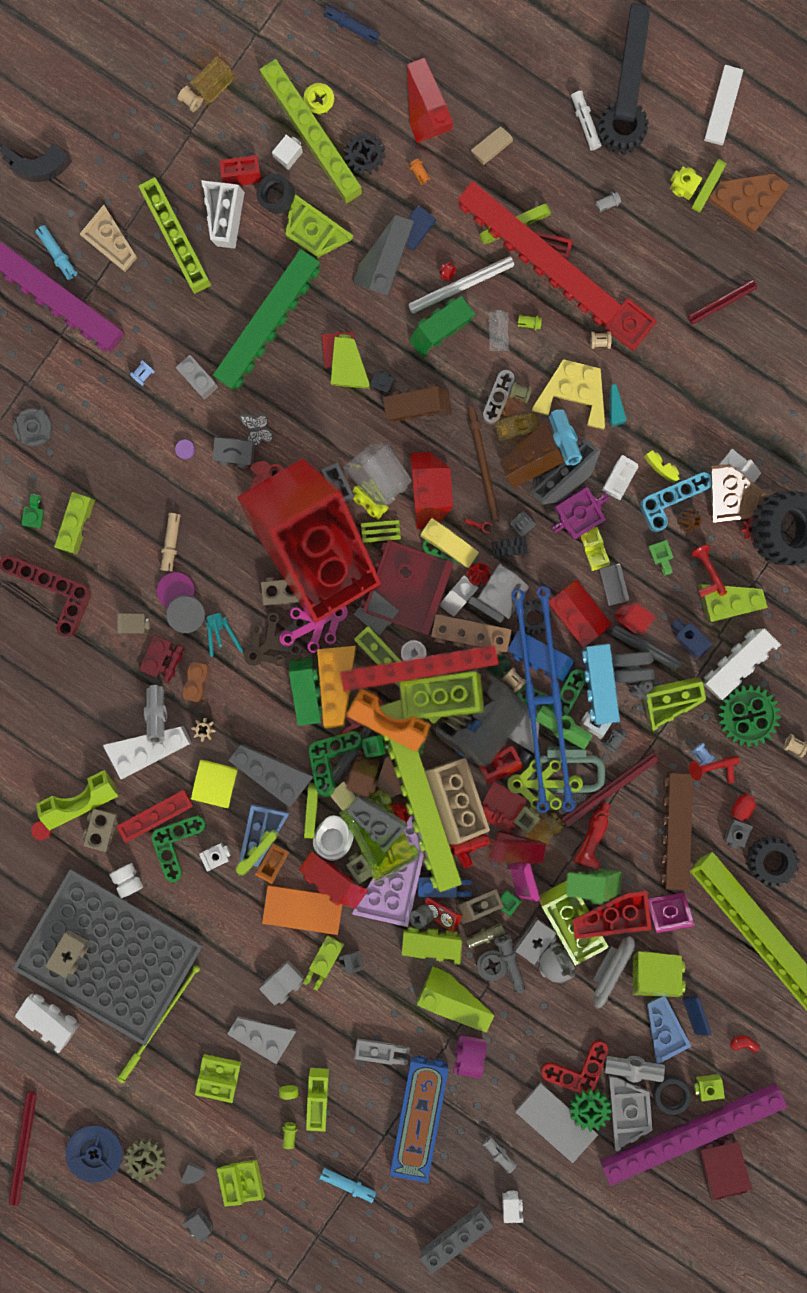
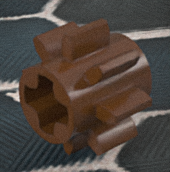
[677,507,701,532]

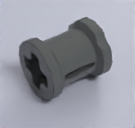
[602,729,626,755]

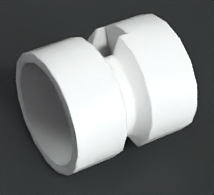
[401,641,426,661]
[109,863,143,898]

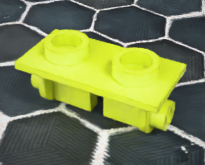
[352,482,389,520]

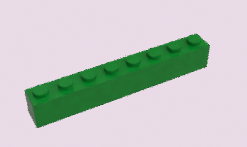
[213,249,321,391]

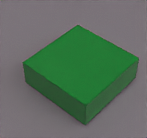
[500,889,522,916]

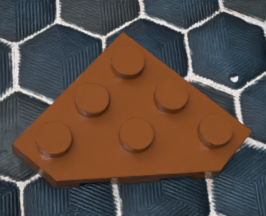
[708,174,789,233]

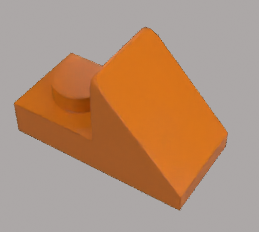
[255,843,289,884]

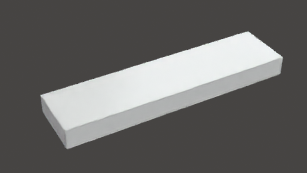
[704,65,743,145]

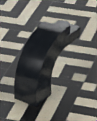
[0,144,72,182]

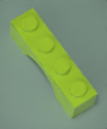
[36,770,118,831]

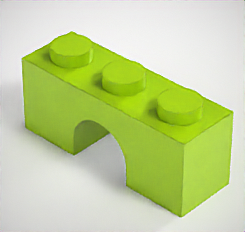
[55,492,95,555]

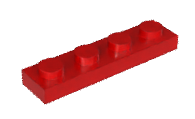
[116,789,194,843]

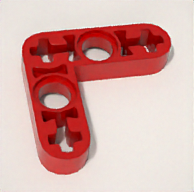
[541,1040,608,1094]

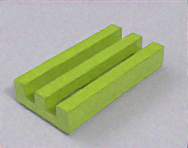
[361,520,401,543]

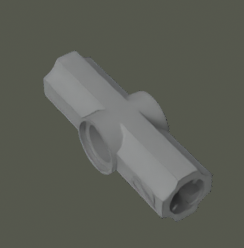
[144,685,167,744]
[605,1056,665,1082]

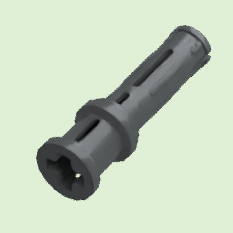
[494,935,526,993]

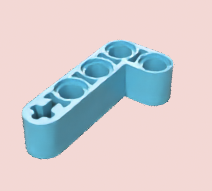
[640,472,711,532]

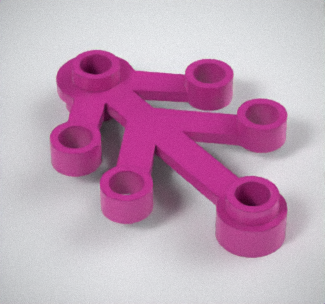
[279,606,348,653]

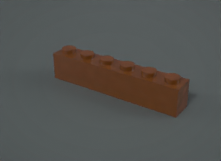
[660,772,693,890]

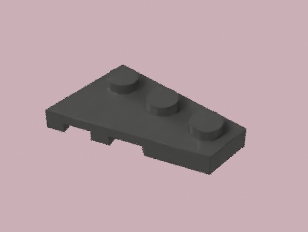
[347,794,407,853]

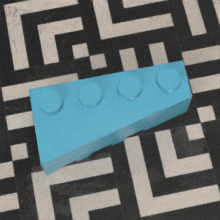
[582,644,620,725]

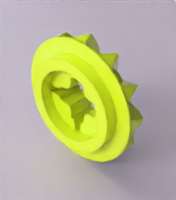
[304,83,334,115]

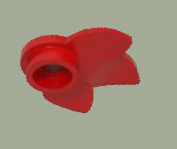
[250,461,284,488]

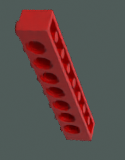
[340,645,498,691]

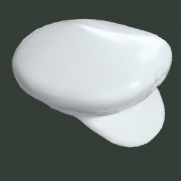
[313,816,354,861]

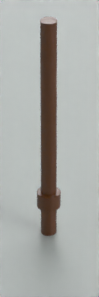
[467,406,499,520]

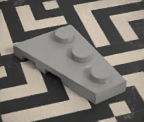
[228,1016,297,1064]

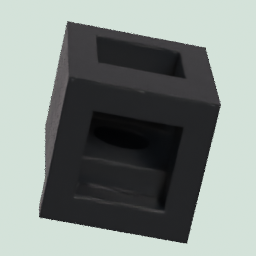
[370,370,395,396]

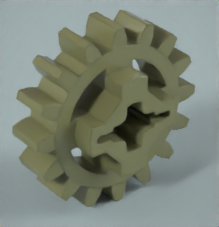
[124,1138,167,1182]

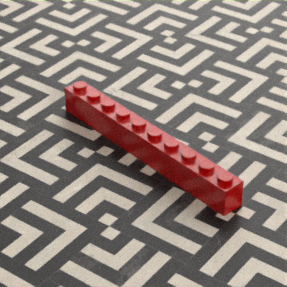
[456,181,622,325]

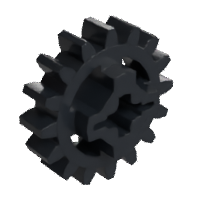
[344,132,386,176]

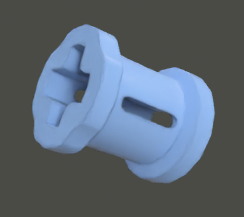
[129,360,155,386]
[690,742,715,765]

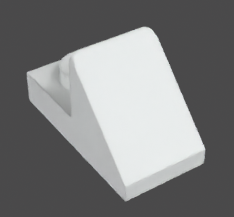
[719,449,761,483]
[439,576,478,617]

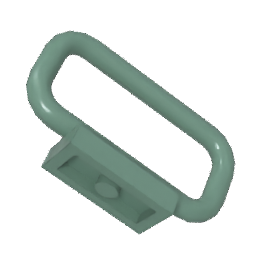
[528,746,605,793]

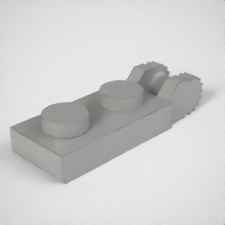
[354,1038,410,1065]

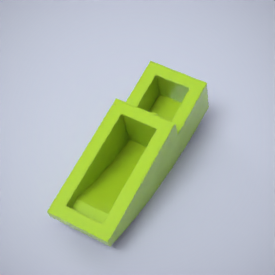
[306,1068,329,1132]

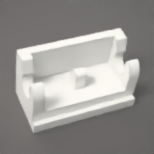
[601,455,639,500]

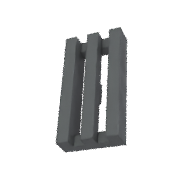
[468,597,504,623]

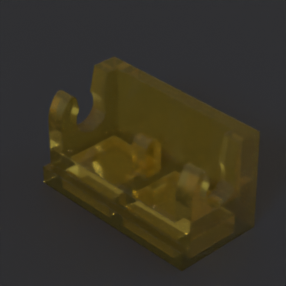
[190,56,235,105]

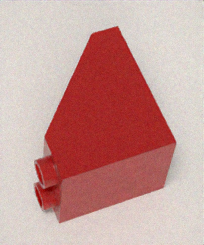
[237,459,381,624]

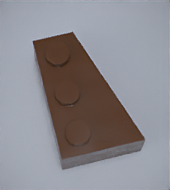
[383,384,452,422]
[500,422,565,488]
[345,748,382,797]

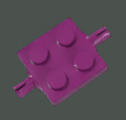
[551,487,610,540]

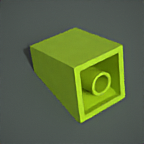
[633,952,685,997]

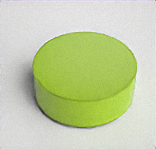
[279,1085,298,1100]

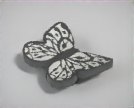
[239,413,273,447]

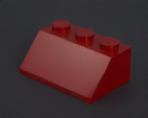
[549,579,611,648]

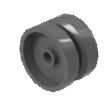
[611,652,655,683]

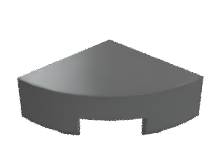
[181,1162,206,1184]

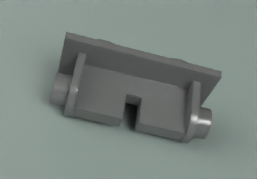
[627,680,653,700]

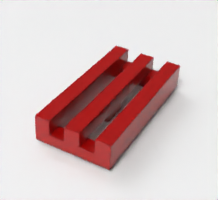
[535,231,573,260]

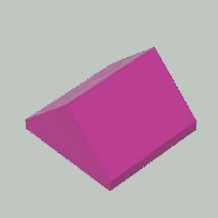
[648,892,694,933]

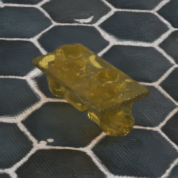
[528,812,564,845]

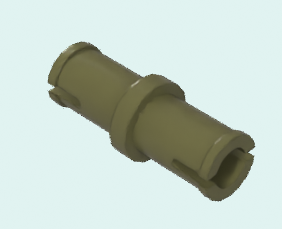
[466,922,506,949]

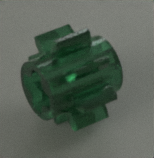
[486,655,510,678]

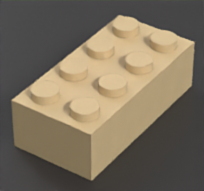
[425,757,490,844]

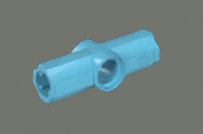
[549,410,582,465]

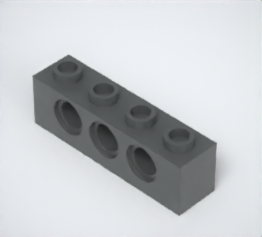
[420,1204,493,1274]

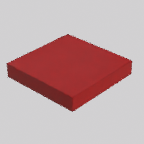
[603,297,657,352]

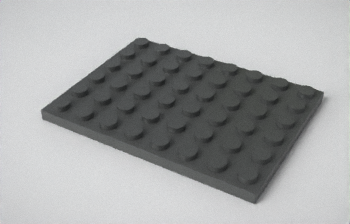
[13,868,203,1046]

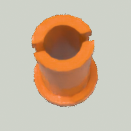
[409,158,431,185]

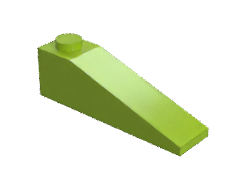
[417,966,494,1033]

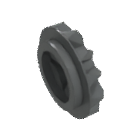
[477,950,507,981]

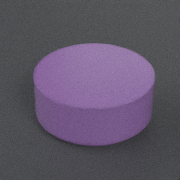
[175,440,195,460]

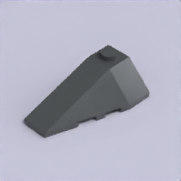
[353,215,414,296]

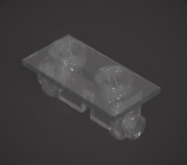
[489,310,509,351]

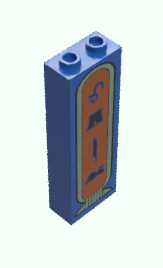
[390,1055,449,1183]

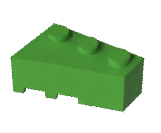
[566,869,622,904]

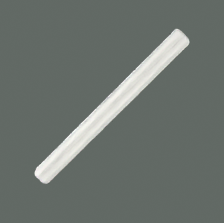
[409,256,514,313]

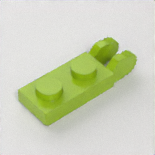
[236,829,279,875]
[303,935,344,991]

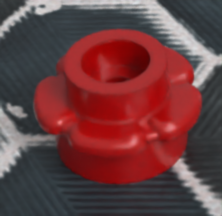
[439,262,456,281]

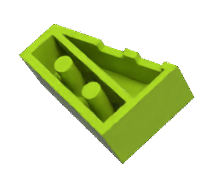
[698,584,767,622]
[643,677,706,731]
[402,926,462,964]

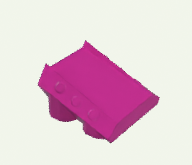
[508,863,539,901]

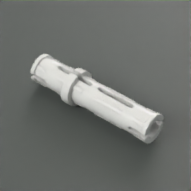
[571,91,602,151]

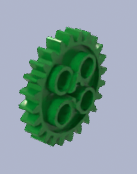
[717,685,781,747]

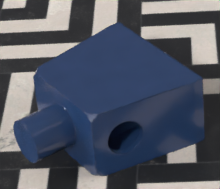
[670,618,712,661]

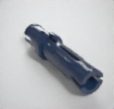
[324,5,380,44]

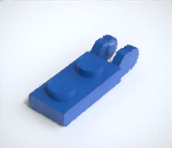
[418,877,472,898]

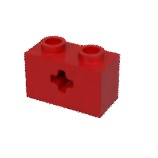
[478,746,522,785]

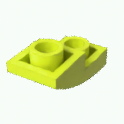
[644,450,679,483]

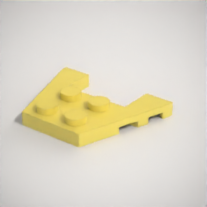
[531,359,605,430]

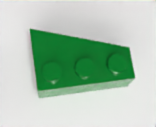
[409,296,475,359]
[289,656,323,726]

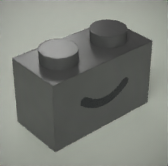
[212,437,256,468]

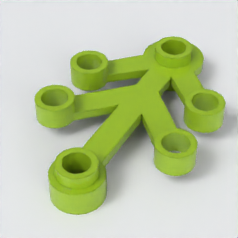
[508,759,583,810]

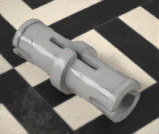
[482,1136,517,1173]

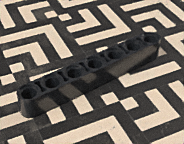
[614,3,651,122]

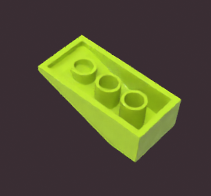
[400,671,484,719]
[539,881,609,965]

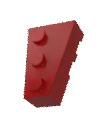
[299,851,368,909]

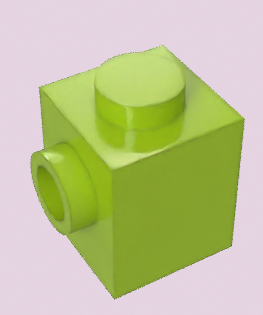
[694,1074,725,1101]

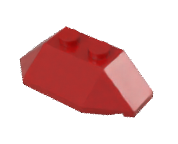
[411,452,453,529]

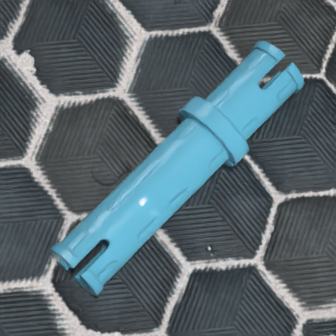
[35,225,77,280]
[319,1167,377,1203]

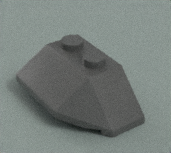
[530,440,600,505]

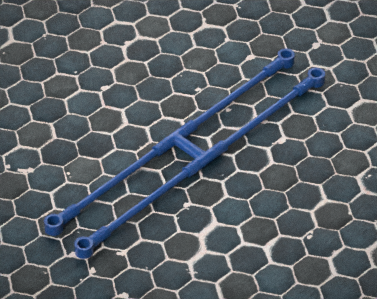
[511,586,576,813]

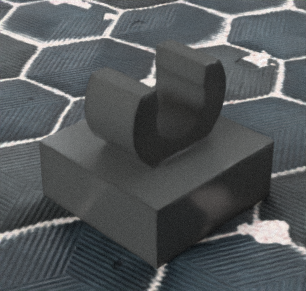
[509,511,536,538]
[339,950,363,974]

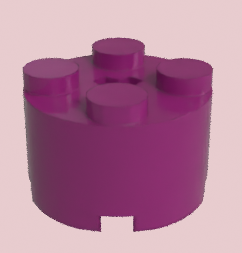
[453,1035,487,1078]

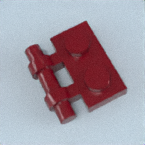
[139,635,184,683]

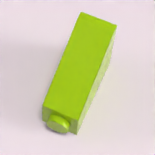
[331,334,370,389]

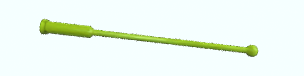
[116,965,200,1084]

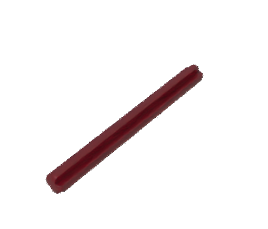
[561,752,658,827]
[8,1091,37,1206]

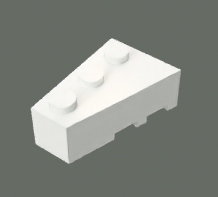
[202,181,245,248]
[15,993,79,1053]

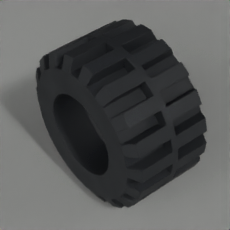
[598,102,649,155]
[746,836,800,887]

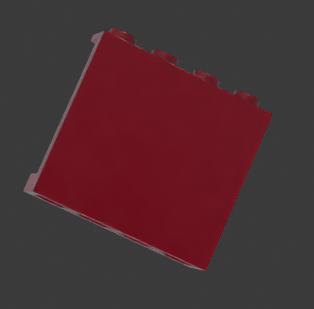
[361,540,454,635]

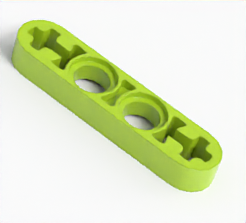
[479,204,551,244]

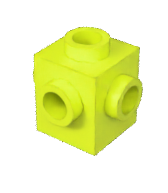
[670,166,703,200]

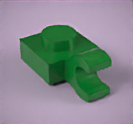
[22,494,45,529]

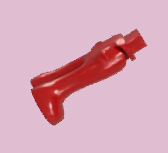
[573,803,611,870]

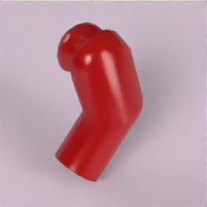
[730,1035,760,1053]

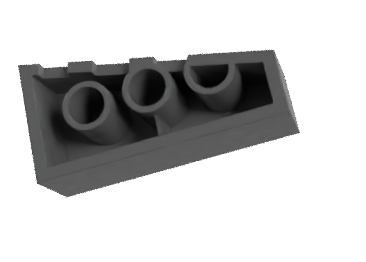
[228,744,313,808]

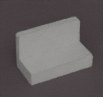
[599,563,630,606]

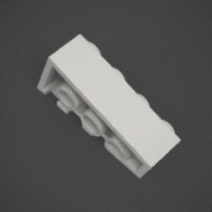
[703,629,781,700]
[103,726,192,779]

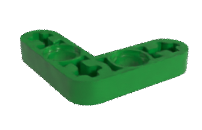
[517,669,586,716]
[309,731,363,797]
[152,815,206,882]

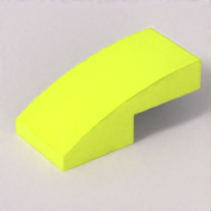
[580,527,610,571]

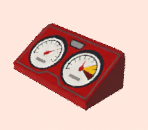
[425,897,463,933]

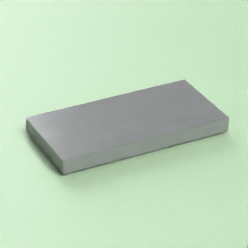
[515,1082,598,1163]

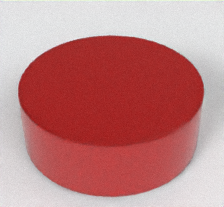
[31,821,52,840]

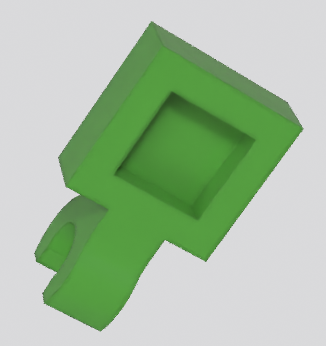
[648,540,673,576]

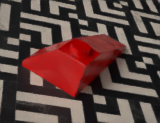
[407,58,453,143]
[572,891,652,939]

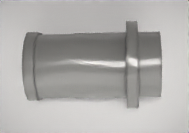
[595,192,621,213]

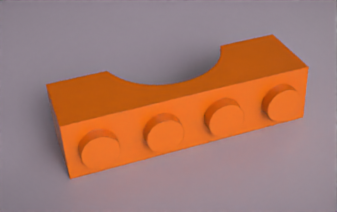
[347,689,430,752]

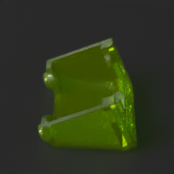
[339,790,419,883]

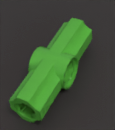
[536,705,592,750]

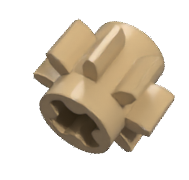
[192,718,216,742]

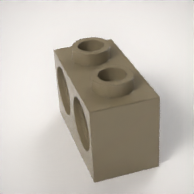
[261,577,299,606]
[82,807,119,852]

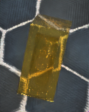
[495,413,540,441]

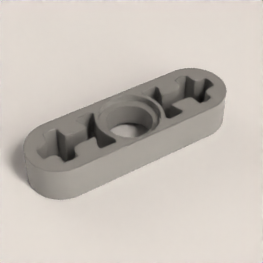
[483,370,515,424]

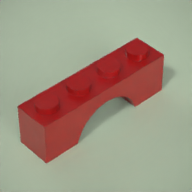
[614,603,655,634]

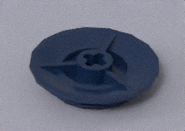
[65,1125,123,1183]

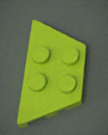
[286,194,354,258]

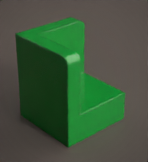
[361,734,385,758]

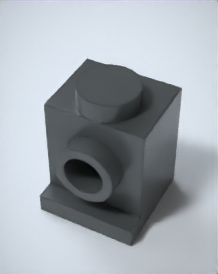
[723,818,753,849]
[182,1208,213,1242]

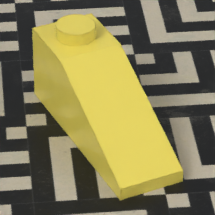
[420,518,479,568]

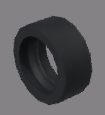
[256,174,295,214]
[653,1075,691,1115]

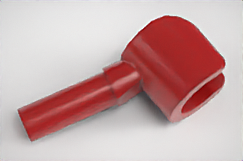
[465,519,492,534]

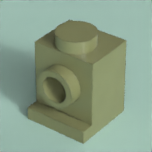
[514,806,542,834]
[346,852,375,884]

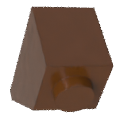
[375,755,402,801]

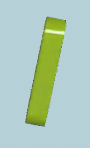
[692,159,727,213]
[304,783,318,839]

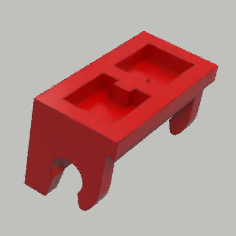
[219,155,262,186]

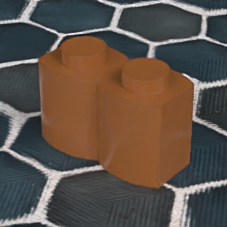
[183,661,210,702]

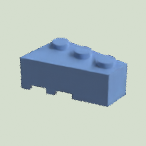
[239,804,291,867]

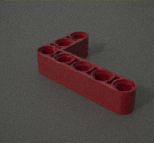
[0,556,92,637]
[487,831,547,863]

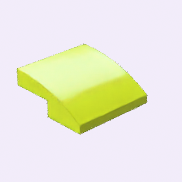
[191,759,238,808]

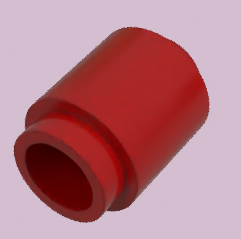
[731,793,757,823]

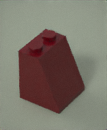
[700,1140,752,1201]

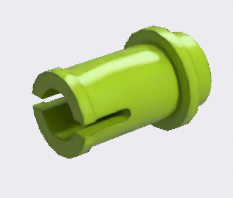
[518,314,542,331]
[282,1122,298,1149]

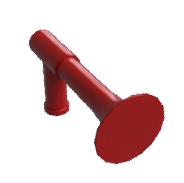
[692,545,727,598]
[689,755,740,783]

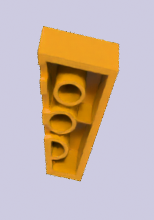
[317,646,357,728]

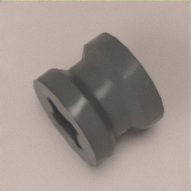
[409,905,434,929]

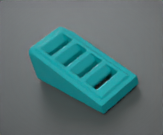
[609,384,627,427]

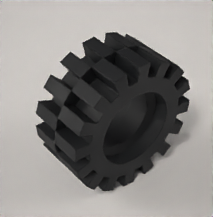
[491,537,528,558]
[517,600,552,635]

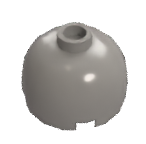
[539,942,575,983]

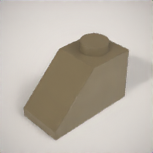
[118,614,151,634]
[455,889,504,924]

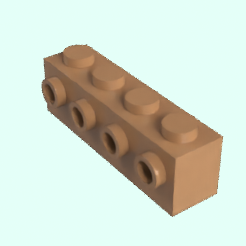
[431,614,511,655]

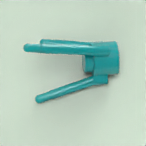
[206,613,243,657]

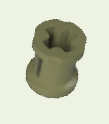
[509,382,532,403]

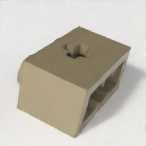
[45,930,89,978]

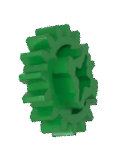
[569,1088,612,1132]

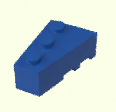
[507,630,575,682]

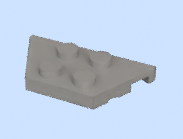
[472,692,539,753]
[609,1075,652,1151]

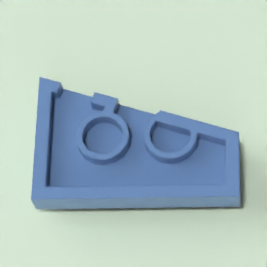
[647,996,691,1064]

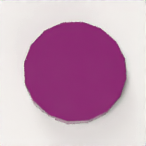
[156,572,196,608]

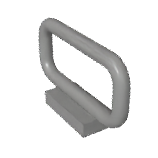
[592,936,635,1008]

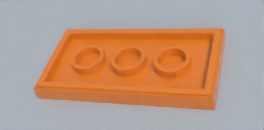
[262,885,342,935]

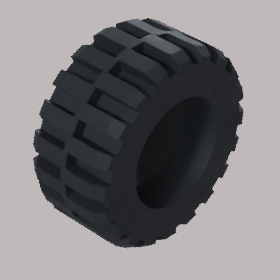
[750,491,807,565]

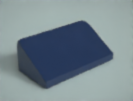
[406,206,437,251]
[683,994,712,1036]

